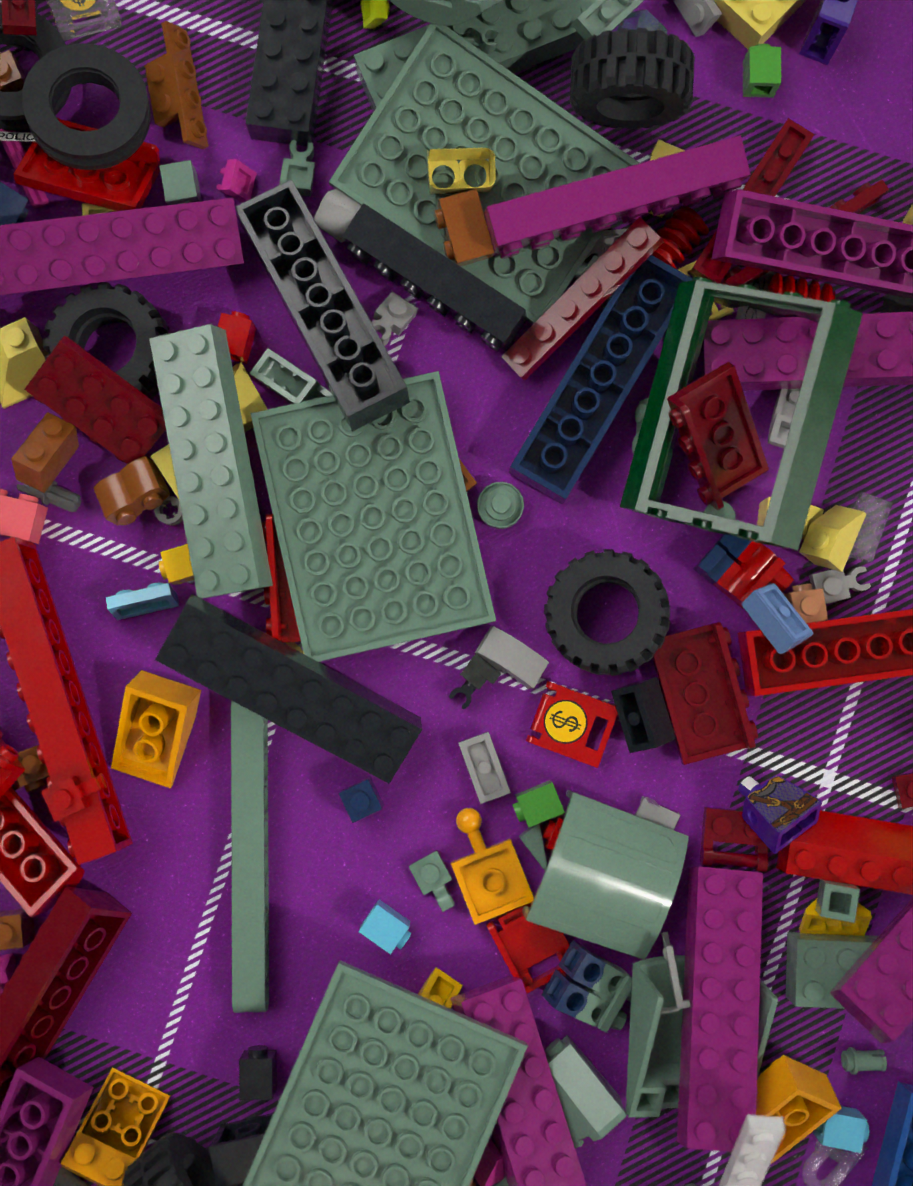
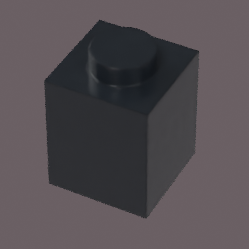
[239,1045,277,1100]

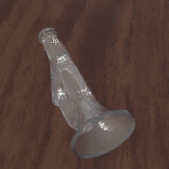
[802,1140,869,1186]

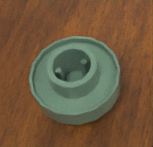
[477,482,524,529]

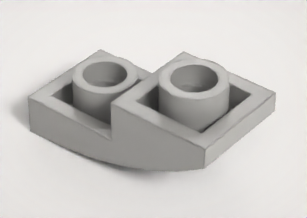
[475,626,549,689]

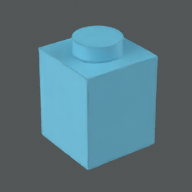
[358,899,411,954]
[813,1106,869,1153]

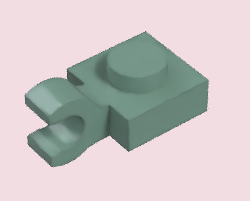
[408,850,455,912]

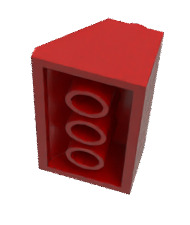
[776,810,913,895]

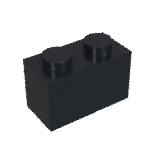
[611,677,676,753]

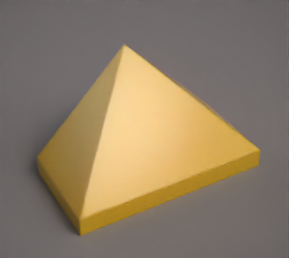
[799,898,872,936]

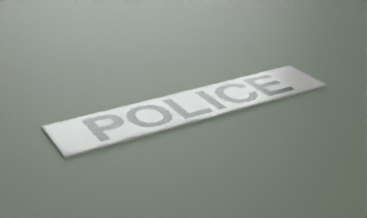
[0,131,36,142]

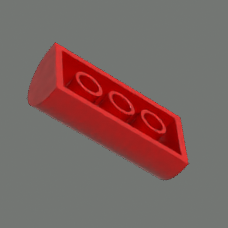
[0,786,84,917]

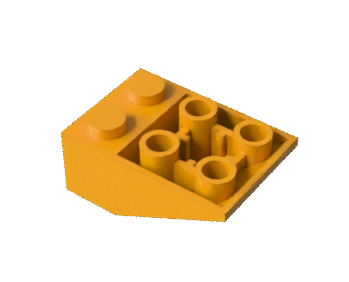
[61,1067,170,1186]

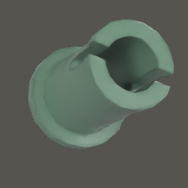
[841,1047,887,1075]

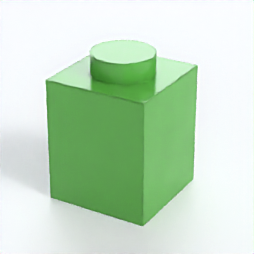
[743,44,781,97]
[512,780,565,827]

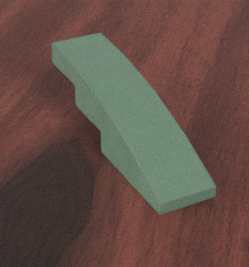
[250,348,332,404]

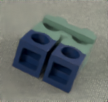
[541,940,632,1033]

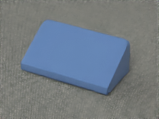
[742,583,814,654]

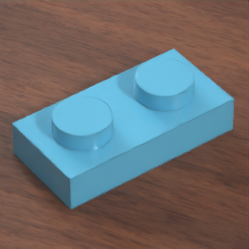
[106,582,179,620]

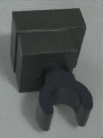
[449,654,501,709]

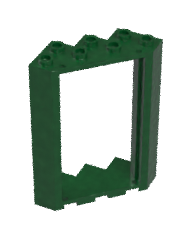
[620,277,863,550]

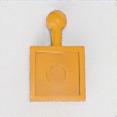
[451,808,534,925]

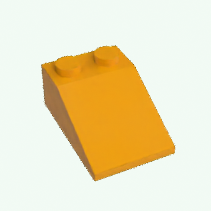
[111,670,201,788]
[756,1055,842,1164]

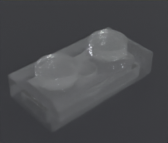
[849,492,893,563]

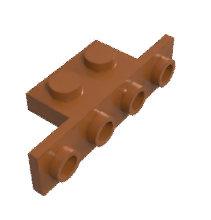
[144,21,209,150]

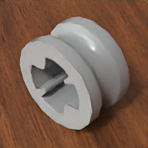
[154,496,183,526]

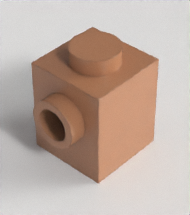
[783,584,828,623]

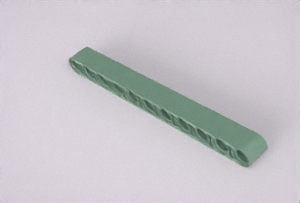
[231,701,269,1012]

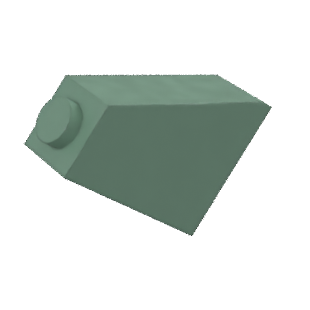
[545,1035,627,1149]

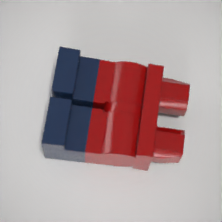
[694,520,794,609]

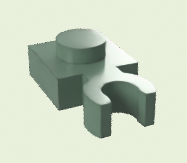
[279,140,315,197]

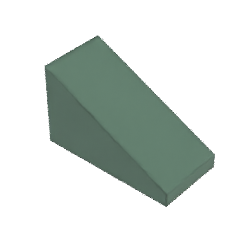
[519,824,547,870]

